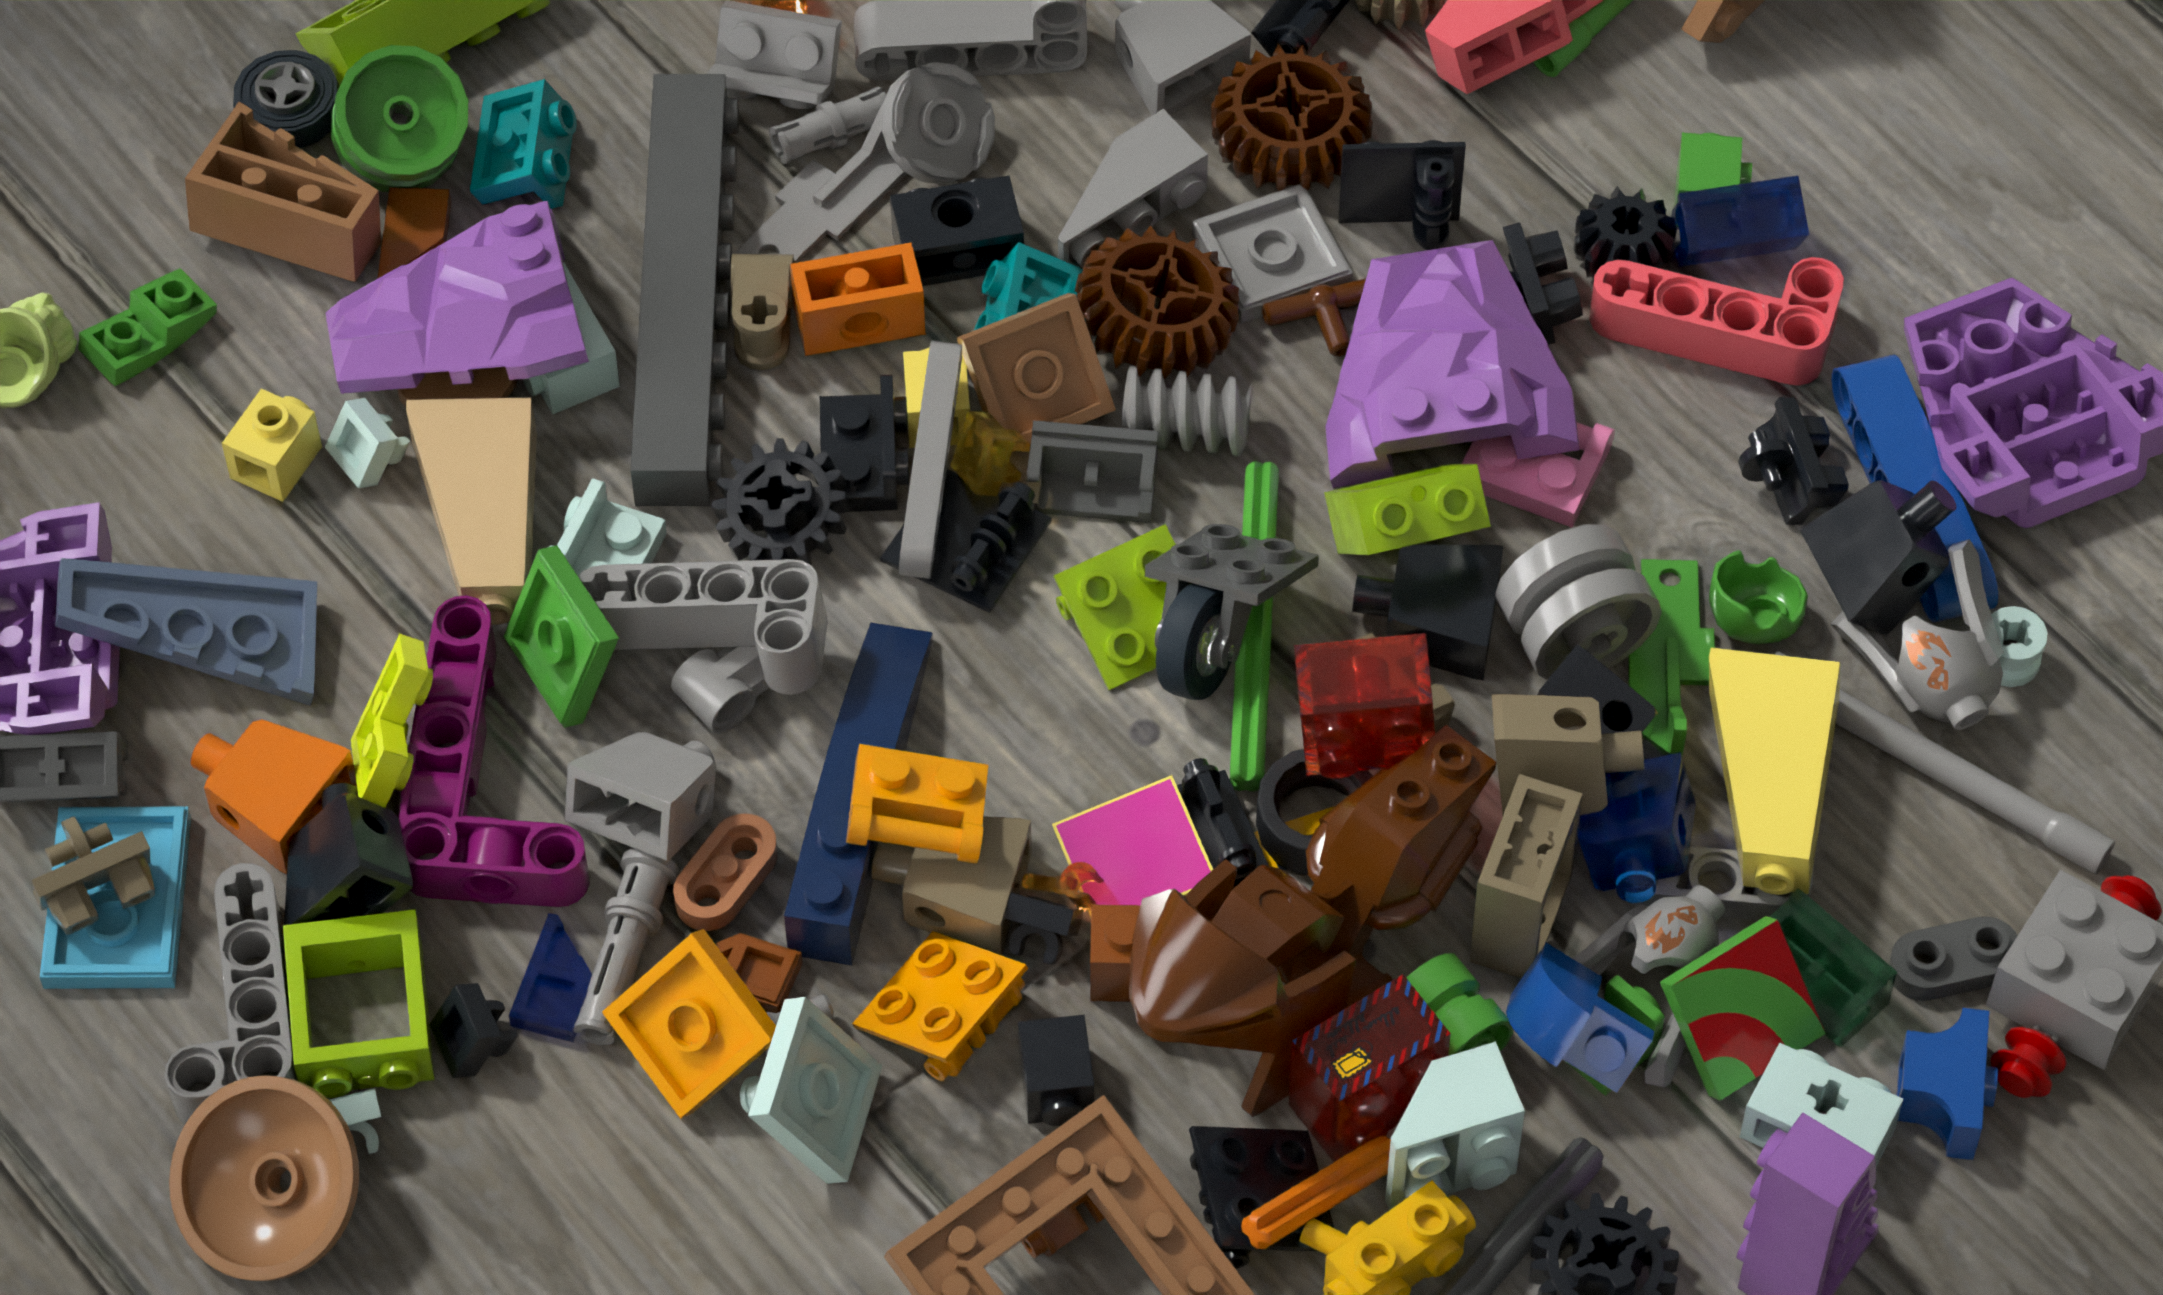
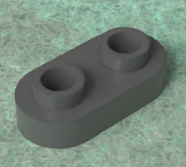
[1888,916,2018,1001]

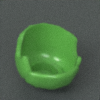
[1709,550,1808,644]

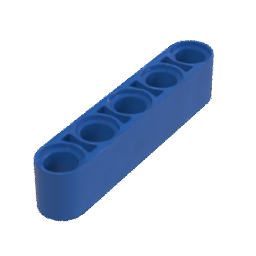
[1831,354,1999,623]

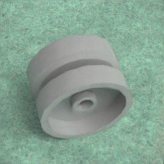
[1495,524,1662,680]

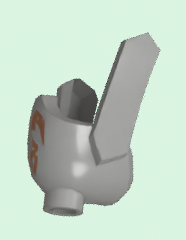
[1830,539,2004,730]
[1572,885,1725,1087]

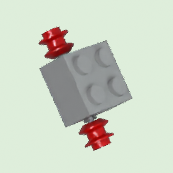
[1986,870,2163,1098]

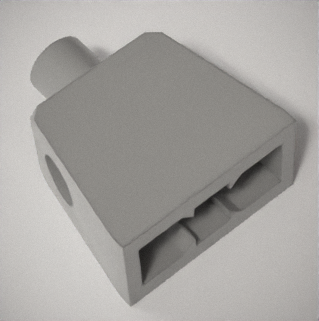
[1115,0,1251,115]
[565,732,716,861]

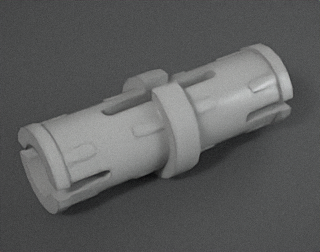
[769,87,886,164]

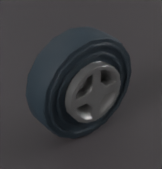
[233,50,340,149]

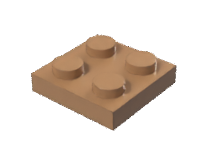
[957,293,1116,455]

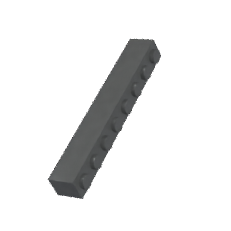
[630,74,739,506]

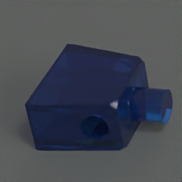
[1577,752,1696,903]

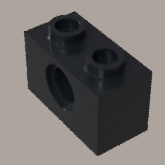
[890,175,1024,286]

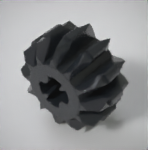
[1573,186,1677,278]

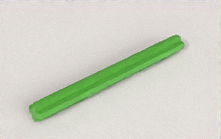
[1229,461,1279,792]

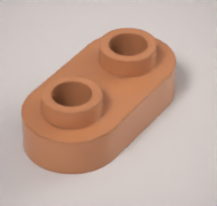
[673,814,778,931]

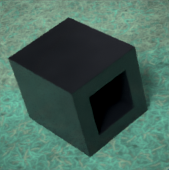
[1018,1014,1094,1126]

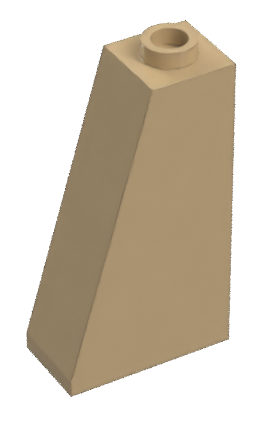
[406,398,537,625]

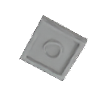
[1192,185,1353,324]

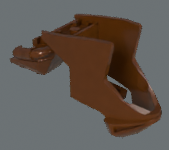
[1129,725,1497,1117]

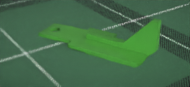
[1628,559,1715,760]

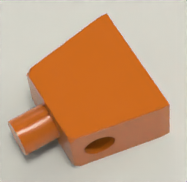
[190,719,357,875]

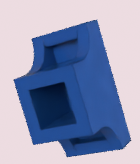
[1896,1008,1998,1160]

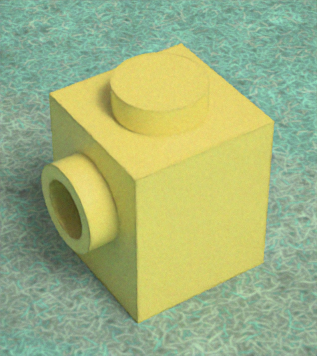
[222,388,322,502]

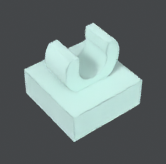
[325,398,410,488]
[328,1088,381,1154]

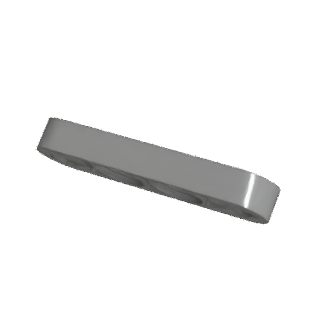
[899,340,963,579]

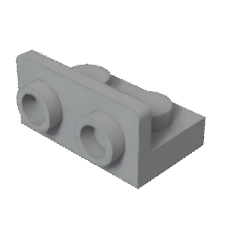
[707,0,842,109]

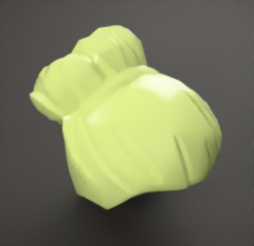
[0,292,78,409]

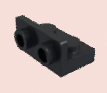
[819,375,909,512]

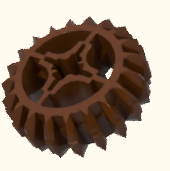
[1211,44,1373,191]
[1075,225,1240,380]

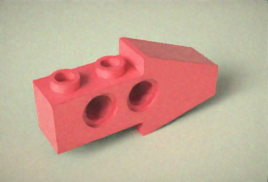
[1425,0,1603,94]

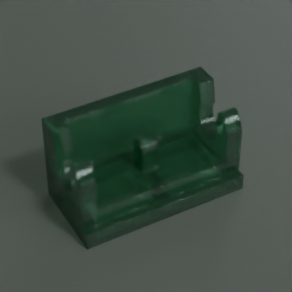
[1769,888,1897,1048]

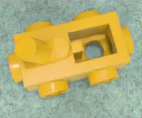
[1299,1180,1476,1295]

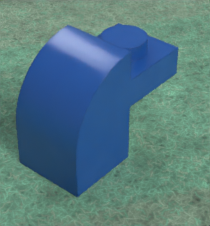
[1506,942,1655,1093]

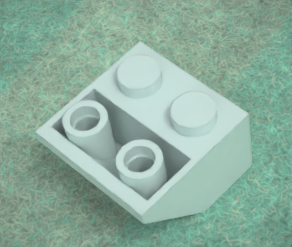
[1385,1042,1525,1210]

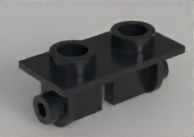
[1251,0,1349,57]
[1177,758,1269,889]

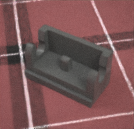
[1027,420,1158,523]
[0,731,128,802]

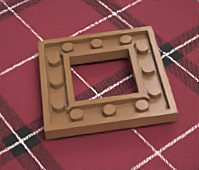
[884,1095,1255,1295]

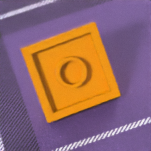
[602,929,776,1119]

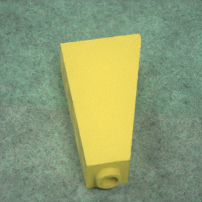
[1709,648,1840,895]

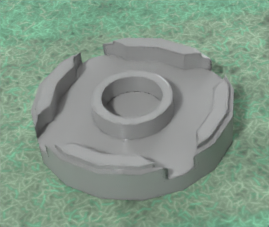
[882,62,995,184]

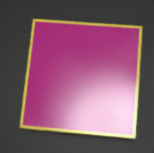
[1052,775,1213,918]

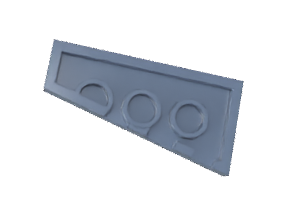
[55,558,317,706]

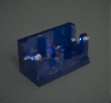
[1671,175,1810,267]

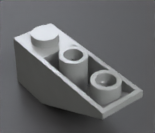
[1058,109,1208,268]

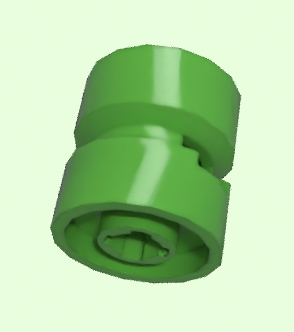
[1389,953,1514,1061]

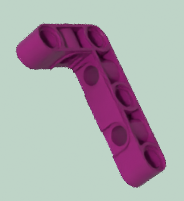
[399,595,590,907]

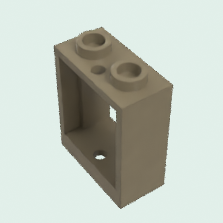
[1470,774,1583,978]

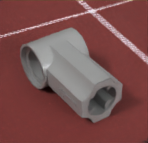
[671,646,769,734]

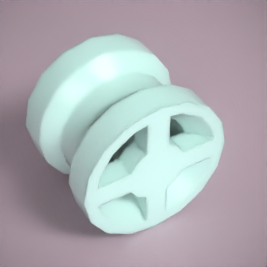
[1991,606,2048,687]

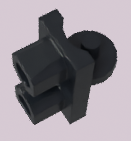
[1503,222,1583,345]
[1738,397,1849,525]

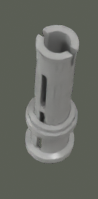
[573,848,679,1045]

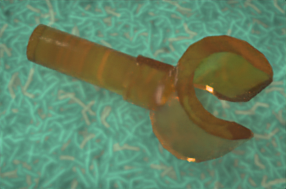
[1022,862,1104,911]

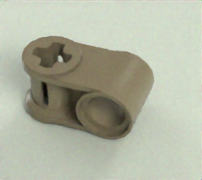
[731,254,795,370]

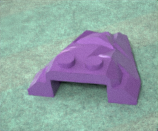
[325,201,589,394]
[1325,240,1580,488]
[1904,277,2163,529]
[0,502,120,735]

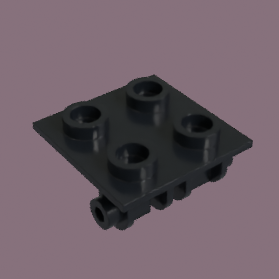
[1338,140,1466,250]
[880,469,1052,613]
[1189,1126,1334,1269]

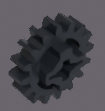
[712,438,851,565]
[1529,1193,1679,1295]

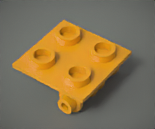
[852,931,1028,1081]

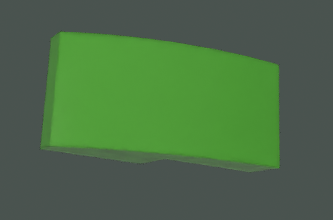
[78,268,217,386]

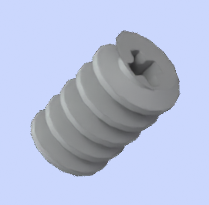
[1122,366,1253,457]

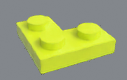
[350,633,433,808]

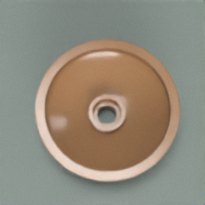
[169,1076,359,1281]

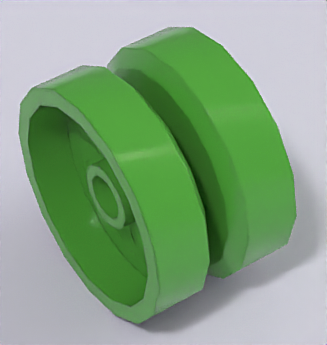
[331,45,468,192]

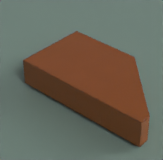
[377,187,452,279]
[716,933,803,1013]

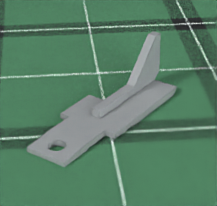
[734,86,907,263]

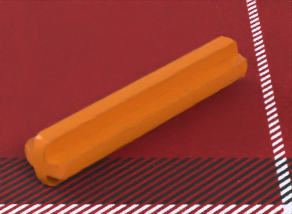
[1241,1136,1391,1249]

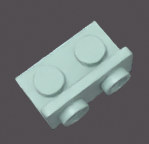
[549,478,667,576]

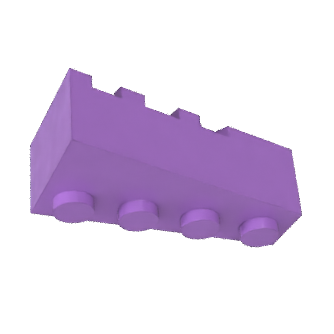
[1736,1112,1879,1295]

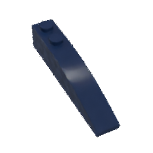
[784,622,933,966]

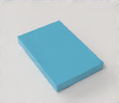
[40,806,192,989]

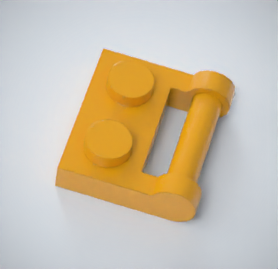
[846,744,988,864]

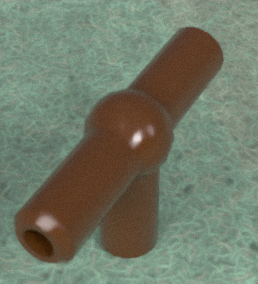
[1262,278,1366,357]

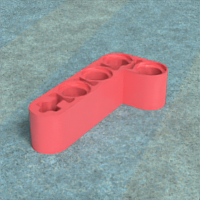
[1589,257,1844,386]

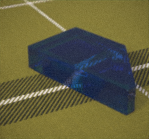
[509,913,592,1043]

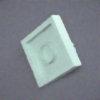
[740,997,882,1184]

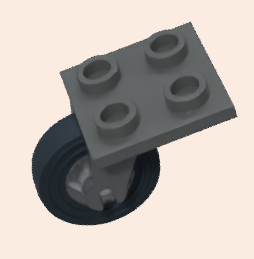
[1145,524,1319,700]

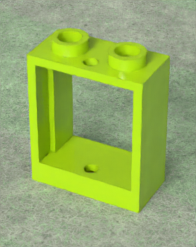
[1324,464,1491,555]
[283,909,435,1098]

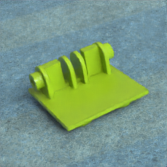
[1053,524,1176,691]

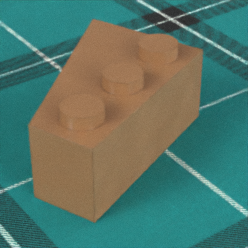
[185,101,381,282]

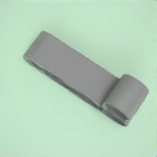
[853,0,1087,80]
[578,559,828,695]
[164,863,298,1125]

